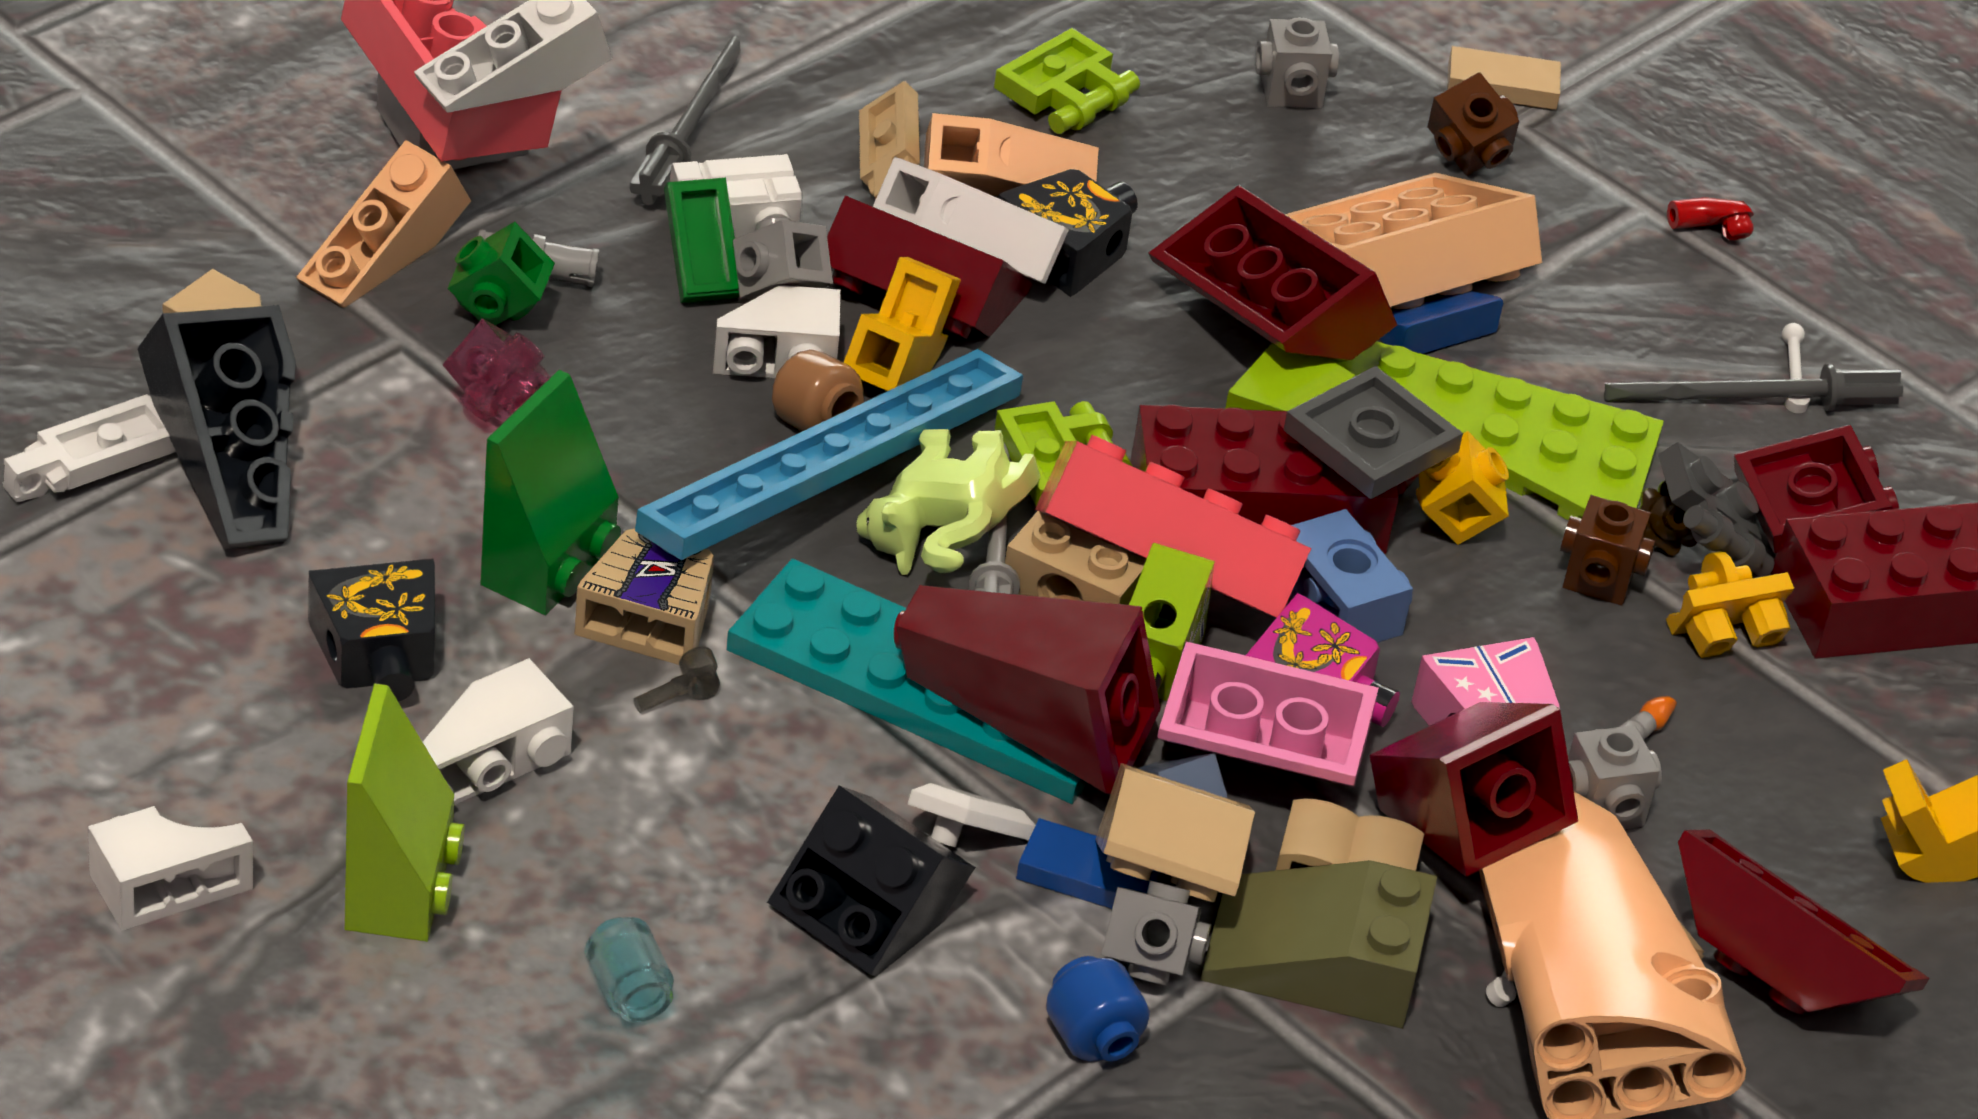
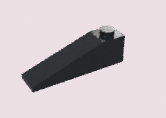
[137,305,296,550]

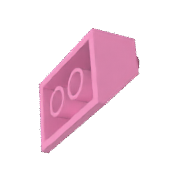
[1157,641,1379,788]

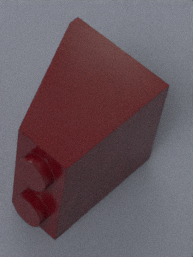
[1369,702,1578,876]

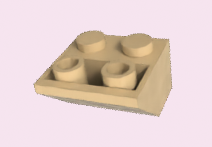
[1095,763,1255,902]

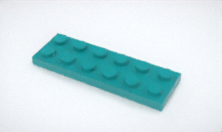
[726,558,1088,804]

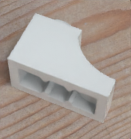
[88,806,253,931]

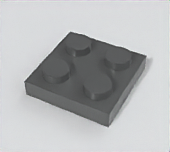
[1284,366,1463,499]

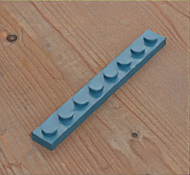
[635,349,1023,560]

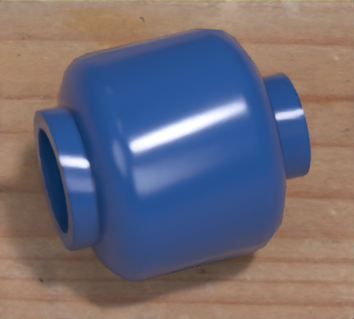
[1046,956,1150,1061]

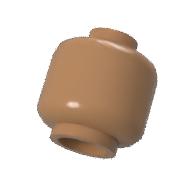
[772,349,864,431]

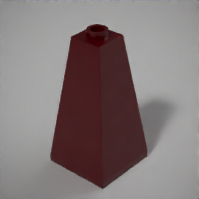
[894,585,1161,794]

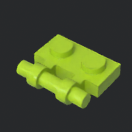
[994,28,1140,134]
[995,401,1133,506]

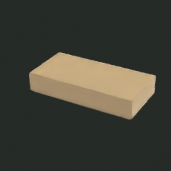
[1447,46,1561,110]

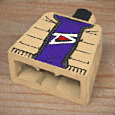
[574,528,714,668]

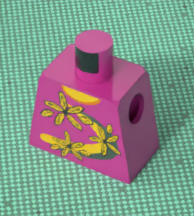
[1245,593,1400,727]

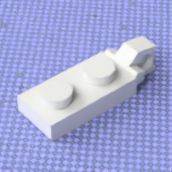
[3,394,176,502]

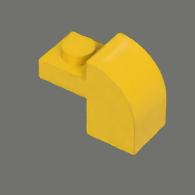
[844,257,961,391]
[1881,759,1978,883]

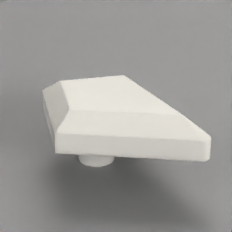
[907,783,1036,847]

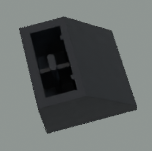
[767,785,976,976]

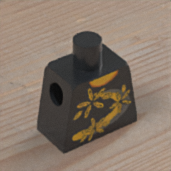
[998,169,1138,297]
[308,558,435,702]

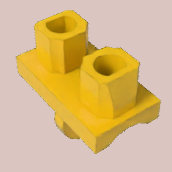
[1666,551,1794,658]

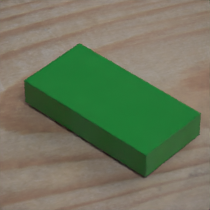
[664,177,740,303]

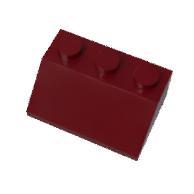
[827,195,1033,339]

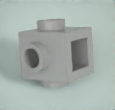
[1255,17,1339,108]
[733,218,833,299]
[1568,725,1662,829]
[1101,881,1211,985]

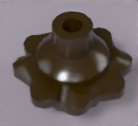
[1639,480,1697,556]

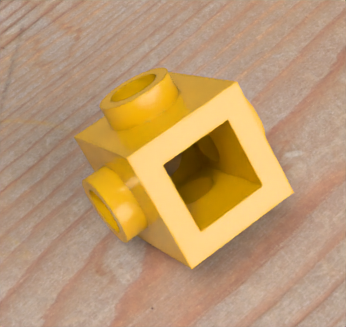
[1416,431,1509,545]

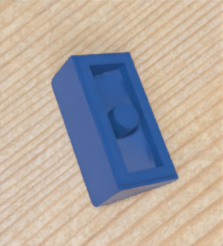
[1380,291,1503,354]

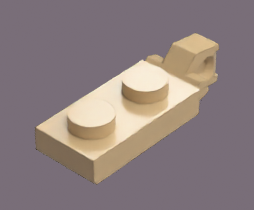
[859,81,920,199]

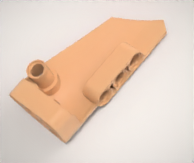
[1479,792,1746,1119]

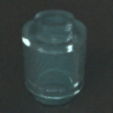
[584,917,674,1023]

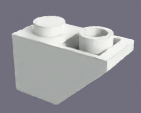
[713,285,841,378]

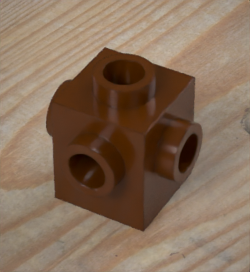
[1427,72,1520,176]
[1560,495,1656,606]

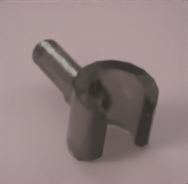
[633,647,720,713]

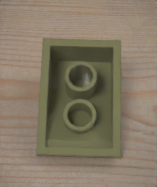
[1200,860,1437,1029]

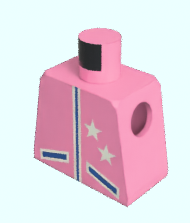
[1411,637,1560,726]

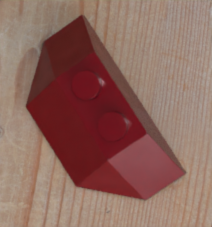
[1678,829,1930,1014]

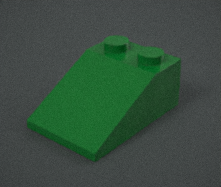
[480,369,621,616]

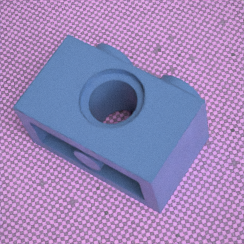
[1290,509,1413,643]

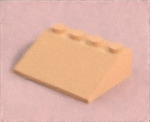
[1285,173,1542,309]

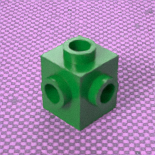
[447,221,555,330]

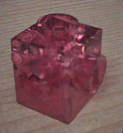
[442,318,551,422]

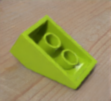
[344,684,465,942]

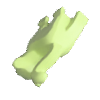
[857,429,1041,575]

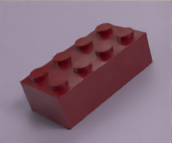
[1130,405,1398,554]
[1771,502,1978,659]

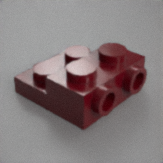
[1734,425,1900,553]

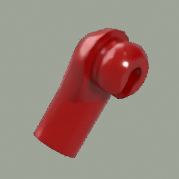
[1667,197,1754,240]

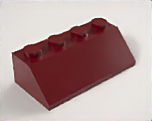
[1148,185,1397,360]

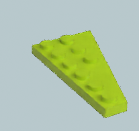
[1327,341,1664,521]

